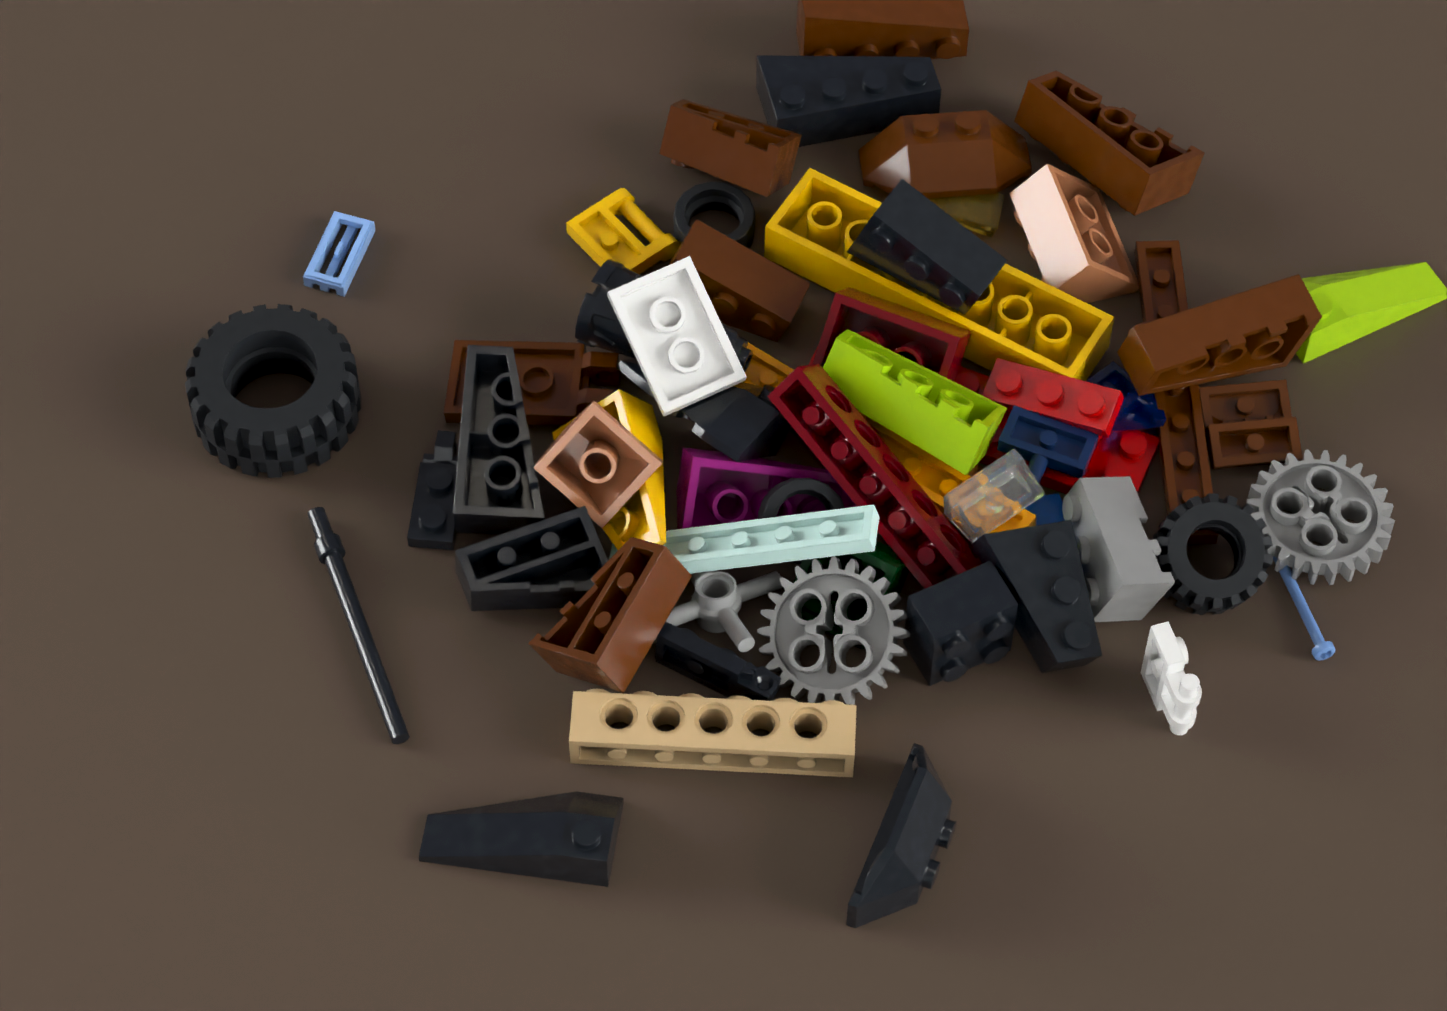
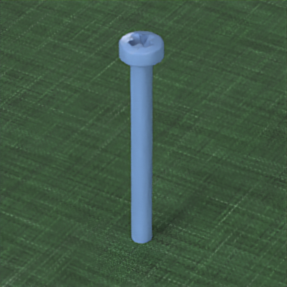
[1273,556,1336,661]

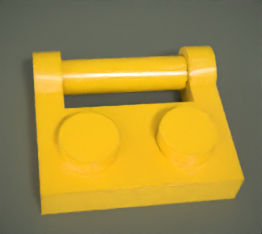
[566,188,680,274]

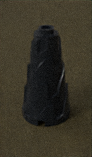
[575,259,753,372]

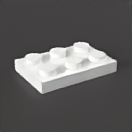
[607,256,747,417]

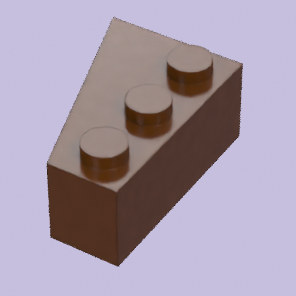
[659,99,802,197]
[668,219,811,342]
[528,537,692,693]

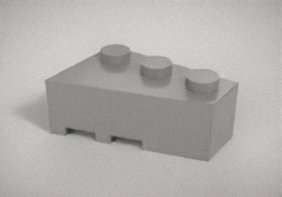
[1062,476,1175,622]

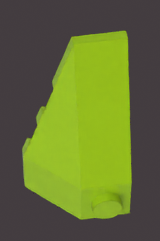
[1296,262,1447,364]

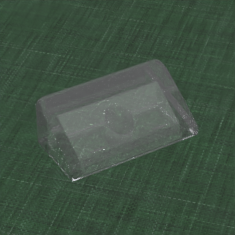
[944,449,1044,543]

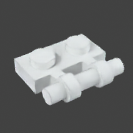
[1140,621,1202,735]

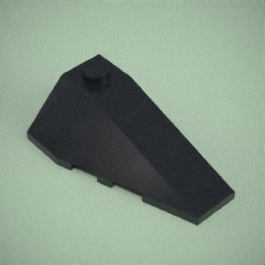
[419,791,624,887]

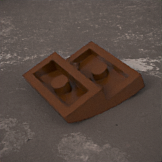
[1199,379,1303,469]

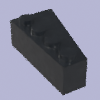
[756,55,941,147]
[453,345,545,535]

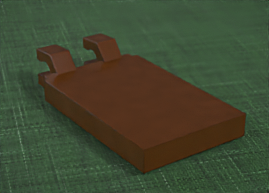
[443,340,621,426]

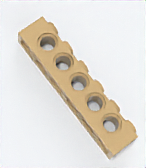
[569,689,857,777]

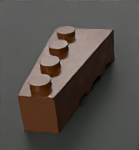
[796,0,969,59]
[1014,70,1205,216]
[1117,274,1322,396]

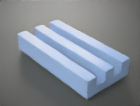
[303,211,376,297]

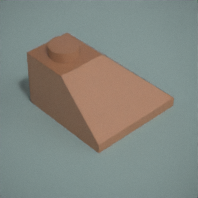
[534,401,663,528]

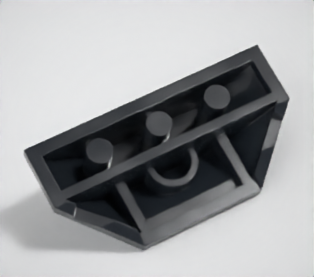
[846,743,956,928]

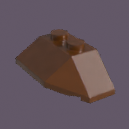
[858,110,1032,199]

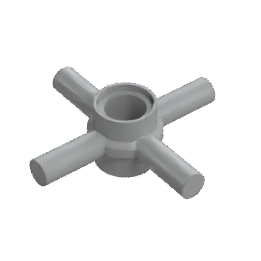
[666,571,783,652]

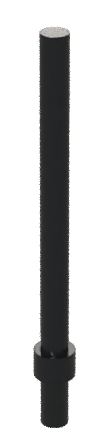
[307,507,410,744]

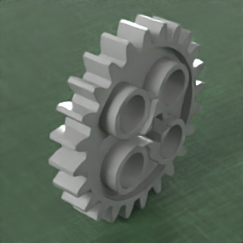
[1246,449,1395,585]
[757,556,910,705]

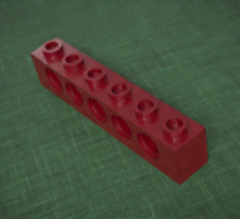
[767,364,982,589]

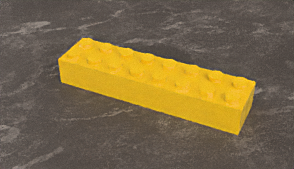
[764,168,1114,381]

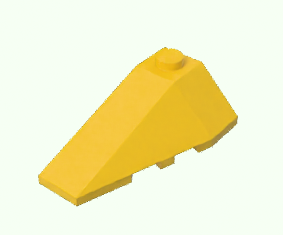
[552,389,666,550]

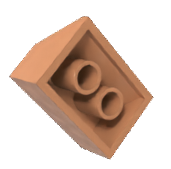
[1009,164,1139,303]

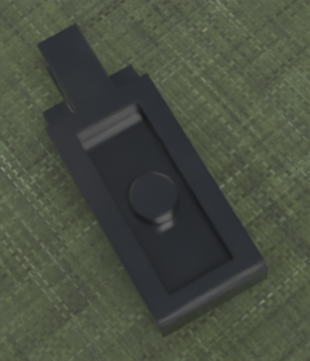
[407,430,458,550]
[655,622,781,701]

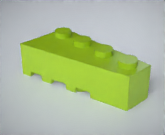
[823,329,1007,475]

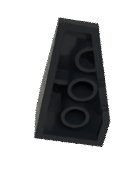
[617,359,791,462]

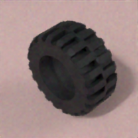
[185,304,361,478]

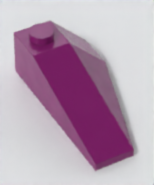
[676,447,857,529]

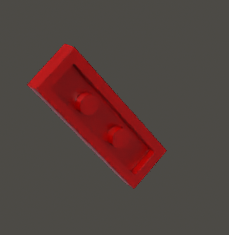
[982,358,1124,438]

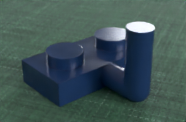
[997,406,1099,501]

